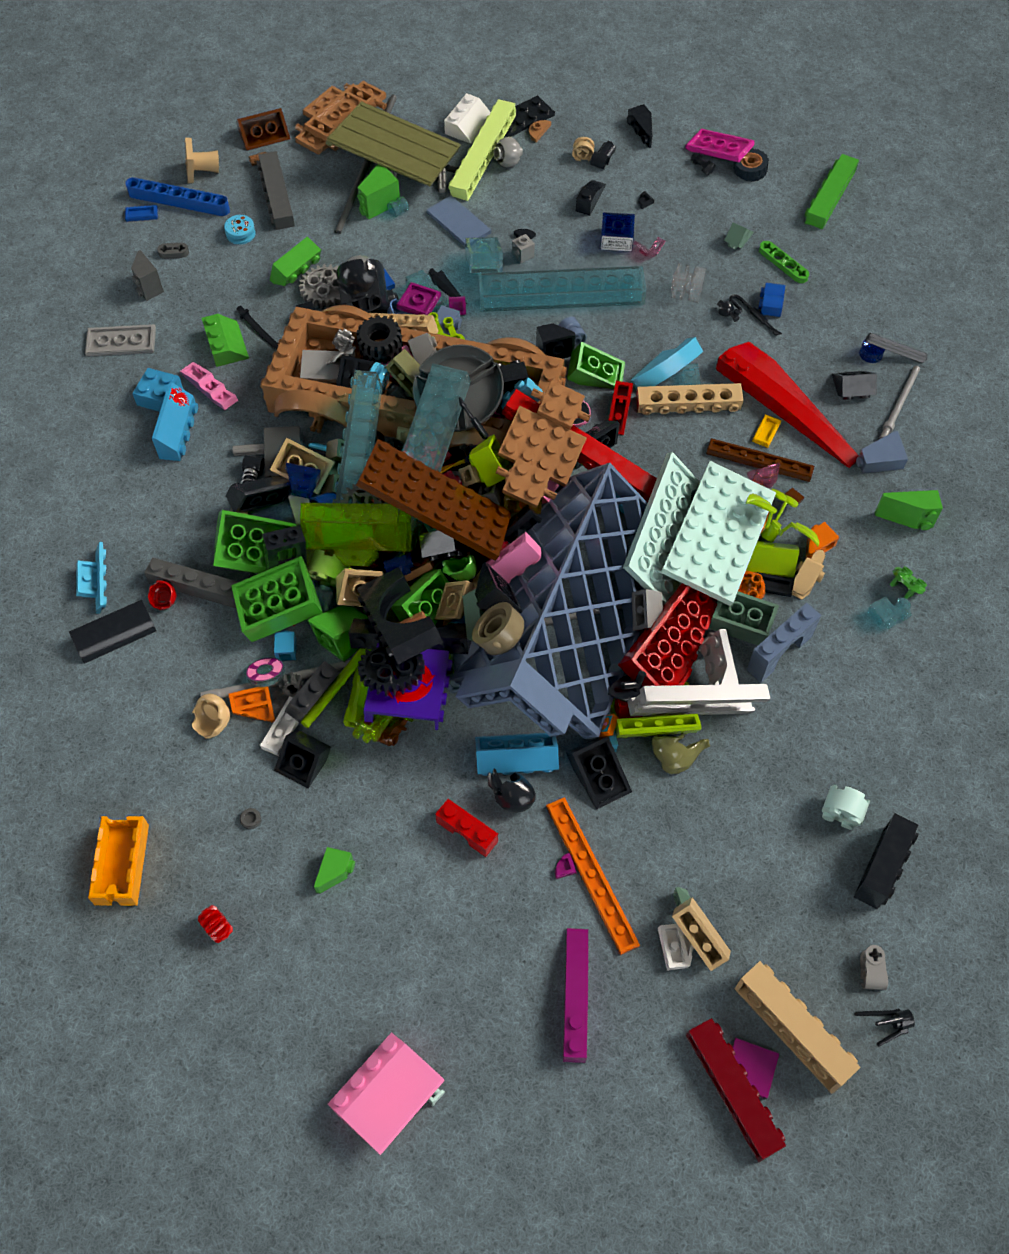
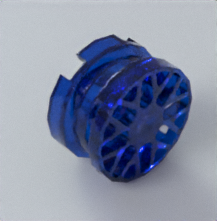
[859,339,885,363]

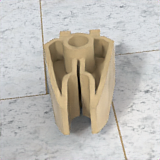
[792,549,826,600]

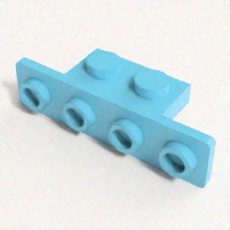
[76,542,107,614]

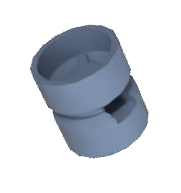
[559,317,587,345]

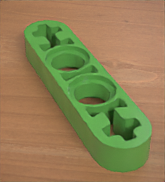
[759,241,809,283]

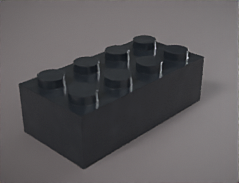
[854,813,919,909]

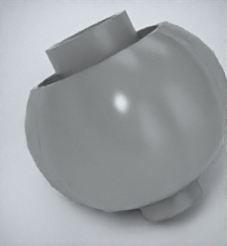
[493,137,523,168]

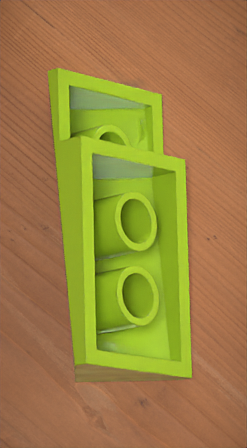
[746,541,800,578]

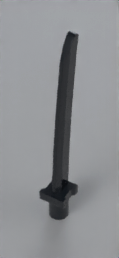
[236,305,278,350]

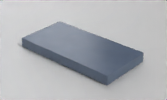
[427,195,491,248]

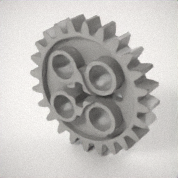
[299,264,341,309]

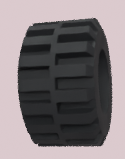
[356,316,403,364]

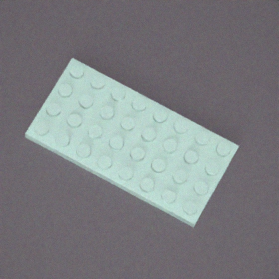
[623,452,700,606]
[661,461,776,606]

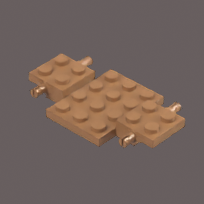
[295,81,387,155]
[496,380,591,508]

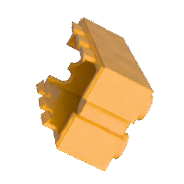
[88,816,149,906]

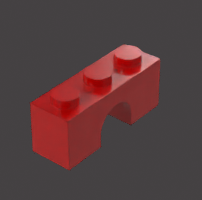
[435,799,498,857]

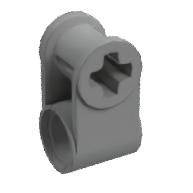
[860,945,888,990]

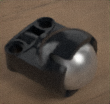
[336,255,390,313]

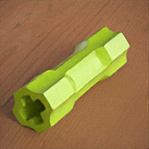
[343,669,369,728]

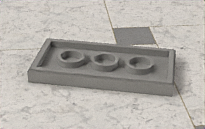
[85,324,156,357]

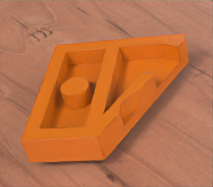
[229,685,275,722]

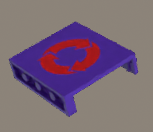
[364,643,453,730]

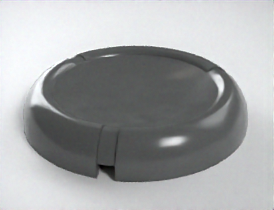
[413,344,504,432]

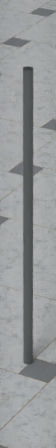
[335,94,397,234]

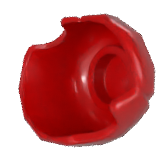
[148,580,177,610]

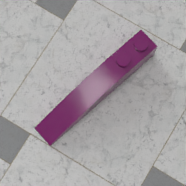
[563,928,588,1063]

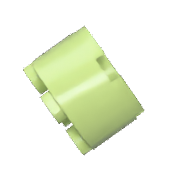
[307,550,349,588]

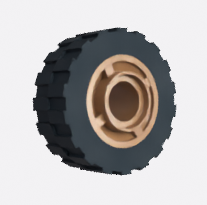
[734,148,769,182]

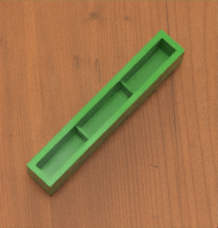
[804,154,859,229]

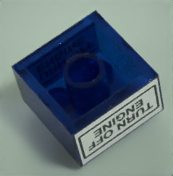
[600,212,635,252]

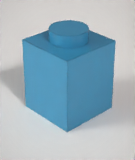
[274,630,297,661]

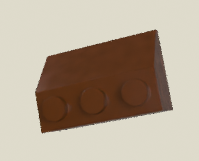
[236,108,290,150]

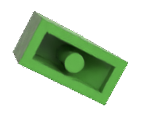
[314,847,355,894]

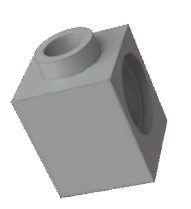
[512,234,535,263]

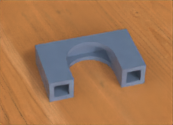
[747,603,821,683]

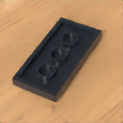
[504,96,555,137]

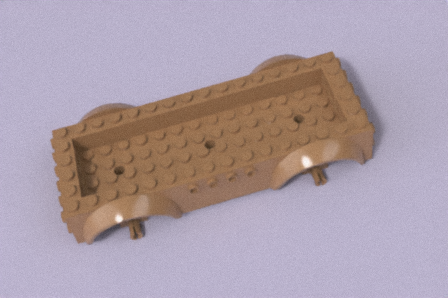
[261,305,567,450]

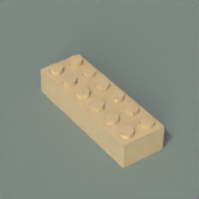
[735,961,860,1094]

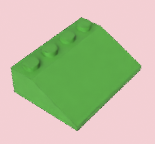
[213,510,297,574]
[231,556,323,642]

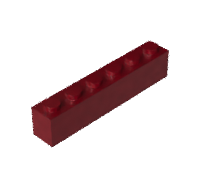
[686,1018,786,1163]

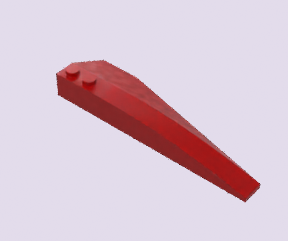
[716,342,859,468]
[618,583,717,686]

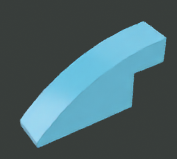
[631,337,703,390]

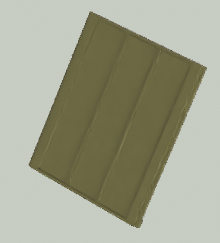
[326,101,461,186]

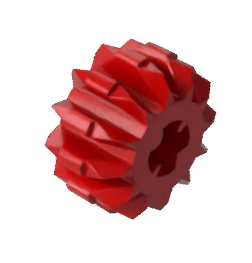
[198,905,233,943]

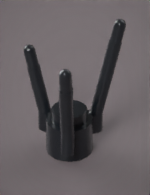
[854,1009,915,1047]

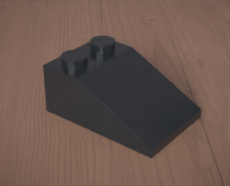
[475,561,523,614]
[566,736,632,809]

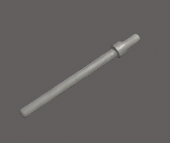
[879,366,920,439]

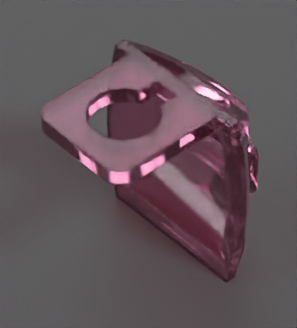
[747,463,780,489]

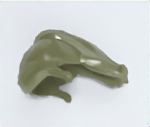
[652,733,710,774]

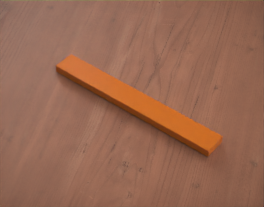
[546,797,640,955]

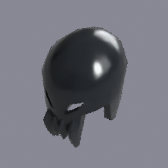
[488,768,536,813]

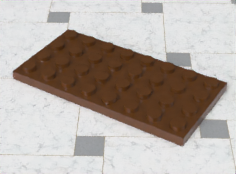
[356,439,512,561]

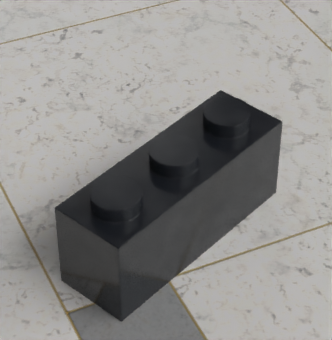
[284,660,340,723]

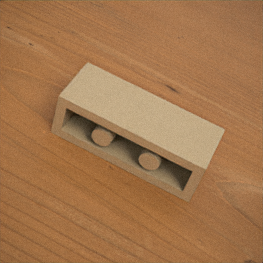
[672,897,731,971]

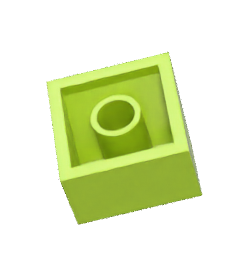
[469,434,512,488]

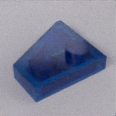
[286,463,321,499]

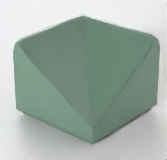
[673,887,691,906]

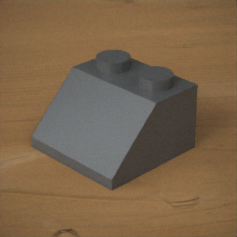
[131,250,164,301]

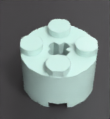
[822,785,870,830]

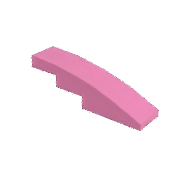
[180,362,238,410]

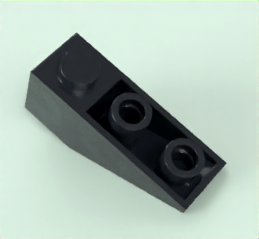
[626,104,653,148]

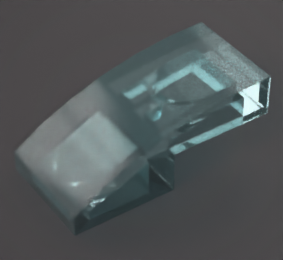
[680,363,701,385]

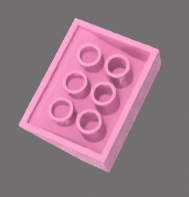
[328,1032,445,1155]

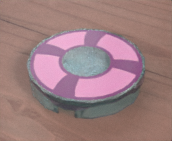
[245,657,285,687]

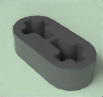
[157,243,189,259]

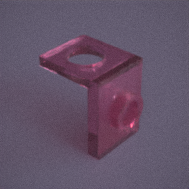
[633,237,666,257]

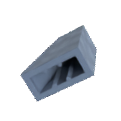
[856,431,908,474]

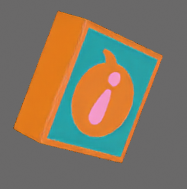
[599,714,619,737]

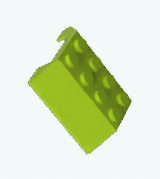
[610,682,702,738]

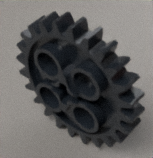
[358,642,425,696]

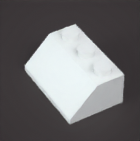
[444,93,491,144]

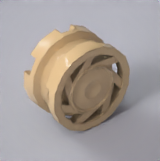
[572,137,595,161]

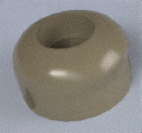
[472,602,524,655]

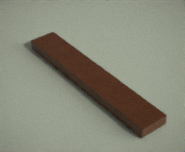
[706,438,815,482]

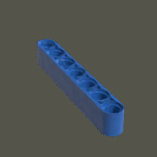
[125,178,230,216]

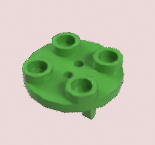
[890,566,927,599]

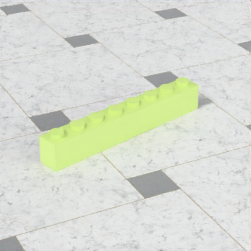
[448,99,516,201]

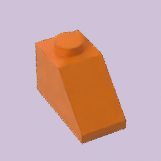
[805,522,839,560]

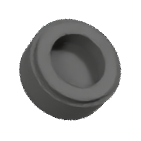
[240,808,261,829]

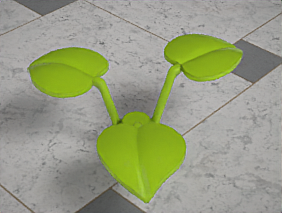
[746,489,819,547]

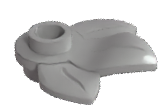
[327,344,356,365]

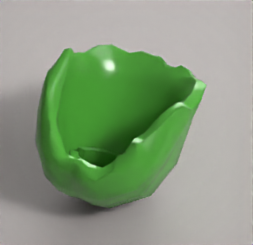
[442,554,478,581]

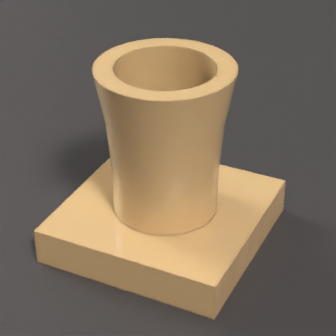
[185,138,219,184]

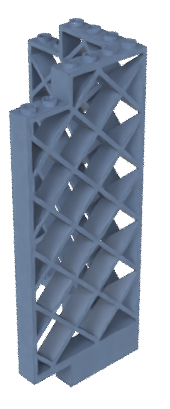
[446,463,647,739]

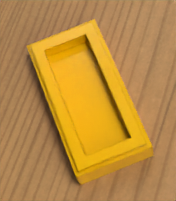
[752,414,782,448]

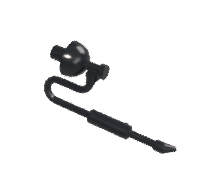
[717,294,782,335]
[459,397,489,466]

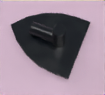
[608,671,646,703]

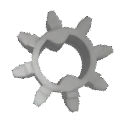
[332,329,355,350]

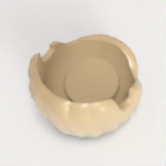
[192,694,230,738]

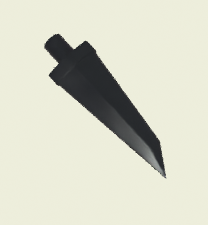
[428,268,467,304]

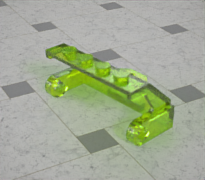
[300,503,411,566]

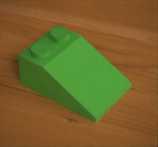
[567,342,625,389]
[874,490,943,530]

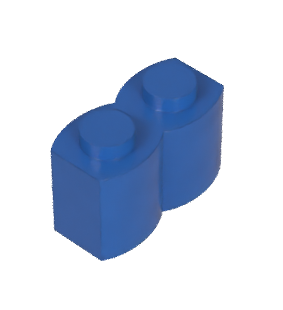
[758,283,786,317]

